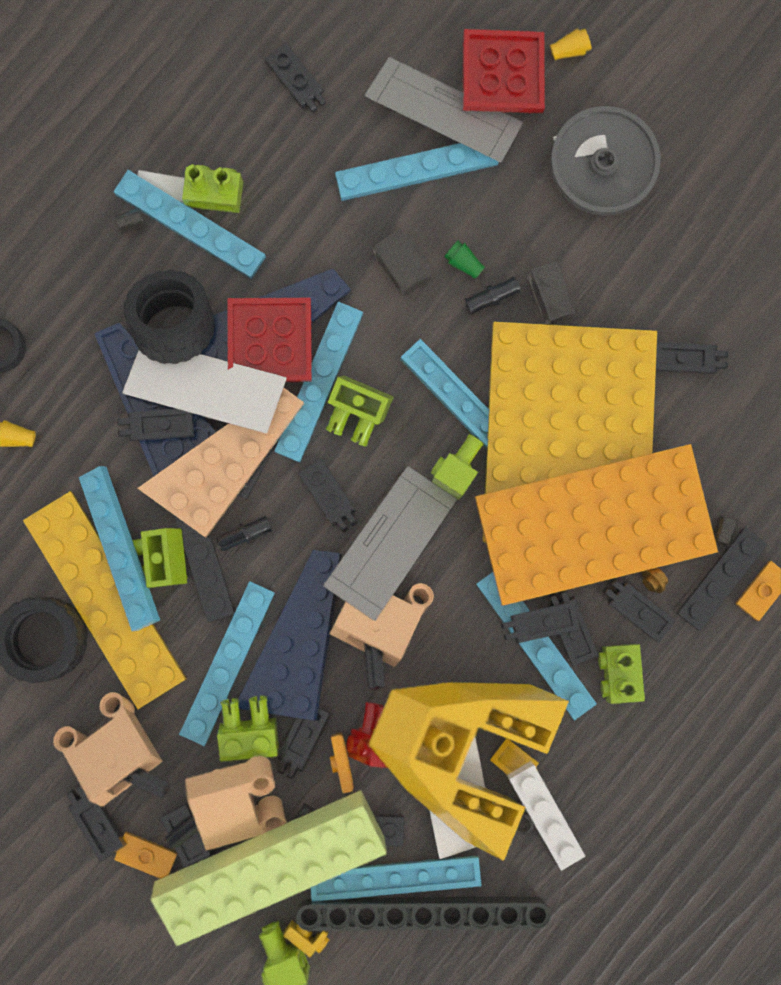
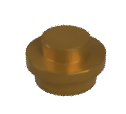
[642,568,668,593]

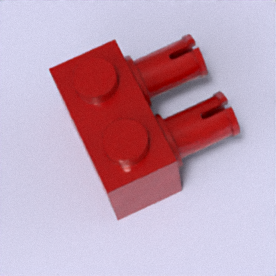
[346,702,388,768]

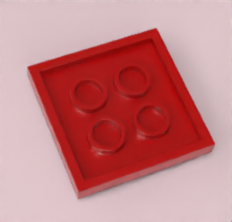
[463,29,545,113]
[228,298,312,382]

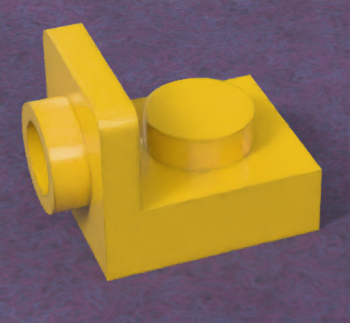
[490,738,539,775]
[283,921,329,957]

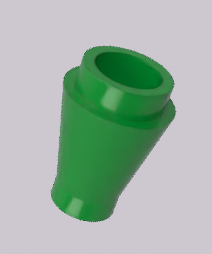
[444,240,485,279]

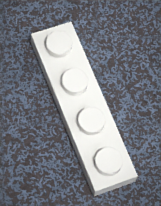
[507,761,585,871]

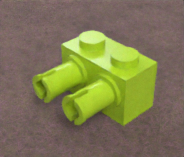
[182,164,243,213]
[326,376,394,446]
[431,434,483,500]
[132,528,187,588]
[598,644,645,704]
[217,696,279,762]
[259,921,310,985]

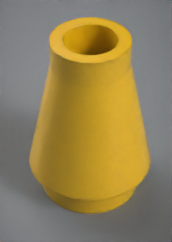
[550,28,592,60]
[0,420,36,447]

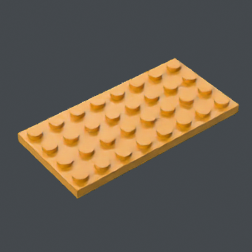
[475,444,718,606]

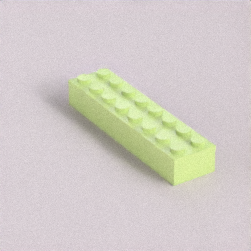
[151,790,387,946]

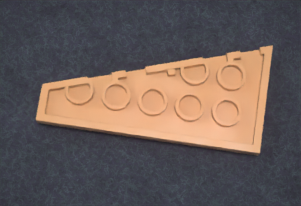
[138,388,304,538]

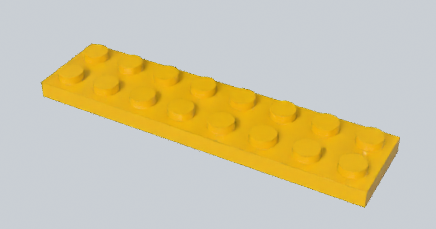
[23,491,187,709]

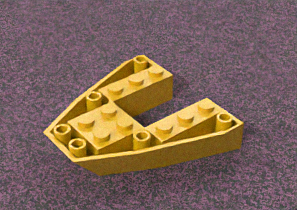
[369,682,569,861]

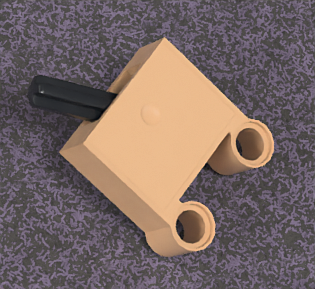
[330,583,434,690]
[54,692,170,807]
[165,756,286,850]

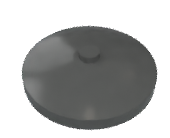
[550,106,661,216]

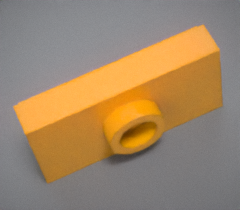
[735,561,781,621]
[330,732,354,793]
[114,831,178,879]

